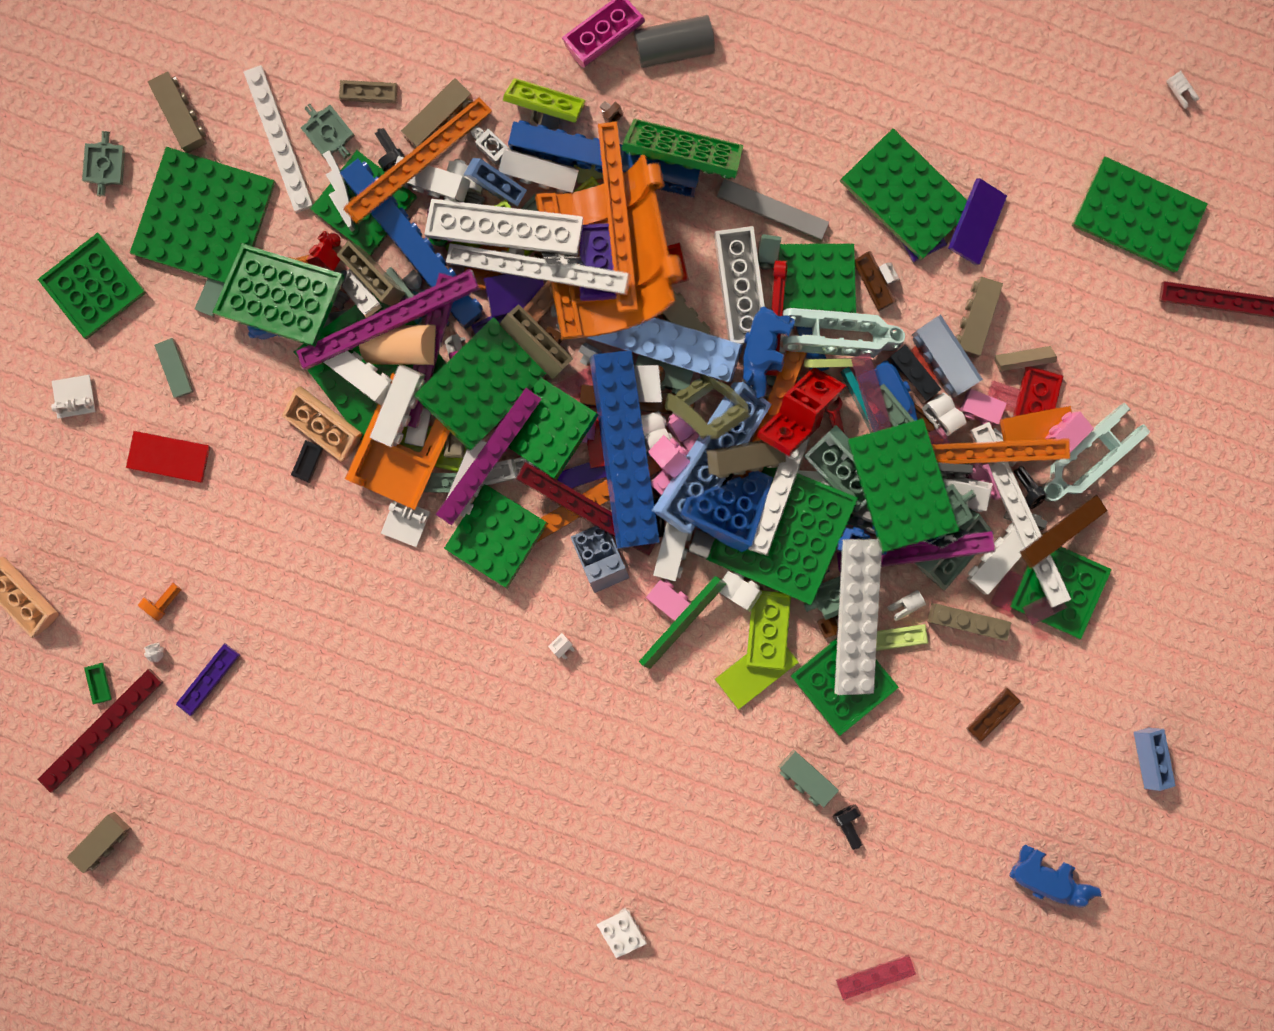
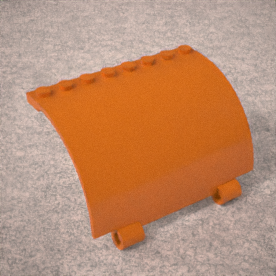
[535,155,683,340]

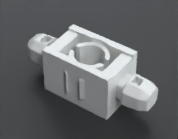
[471,126,509,166]

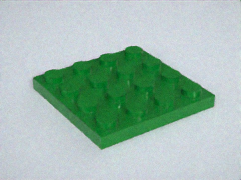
[310,150,417,256]
[37,232,147,340]
[778,244,856,313]
[508,376,599,480]
[444,484,548,589]
[1009,546,1112,639]
[790,637,899,736]

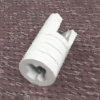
[1166,71,1200,109]
[887,590,926,621]

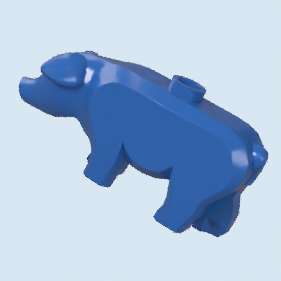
[743,306,795,399]
[858,360,917,425]
[1009,845,1102,908]

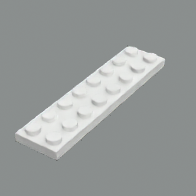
[424,199,584,256]
[835,539,882,695]

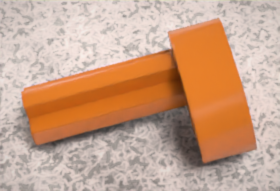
[138,583,182,621]

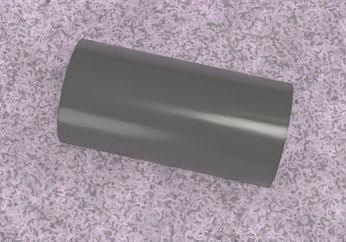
[634,15,715,68]

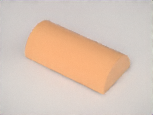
[359,325,436,365]
[282,386,363,462]
[0,557,59,638]

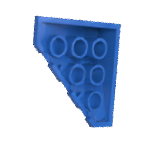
[680,471,773,552]

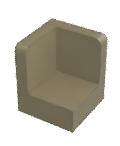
[530,110,560,130]

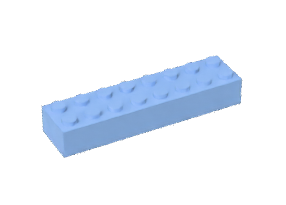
[586,317,743,382]
[652,382,772,534]

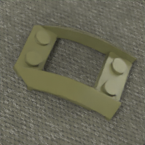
[665,373,750,439]

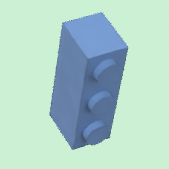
[463,158,527,207]
[1133,727,1175,791]

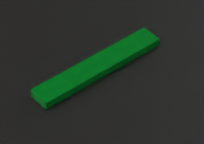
[639,576,727,669]

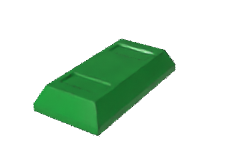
[84,663,112,705]

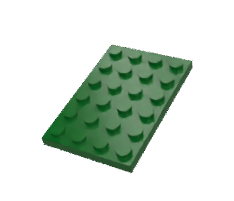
[622,118,744,179]
[840,128,967,260]
[1072,156,1208,273]
[212,244,344,347]
[414,317,546,451]
[847,419,959,552]

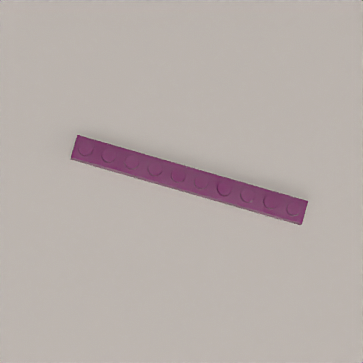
[296,270,479,370]

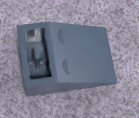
[571,526,629,593]

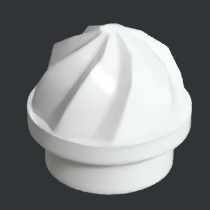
[402,269,422,289]
[144,643,164,662]

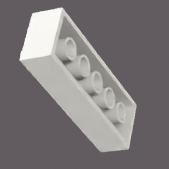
[714,226,764,346]

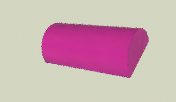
[562,0,645,68]

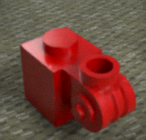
[306,231,341,271]

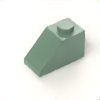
[757,234,781,270]

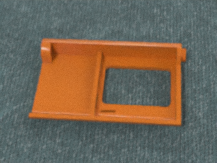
[345,373,450,510]

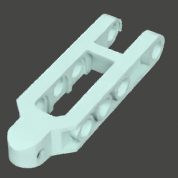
[783,308,905,358]
[1042,403,1150,502]

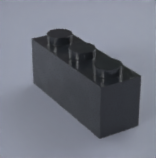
[887,345,941,404]

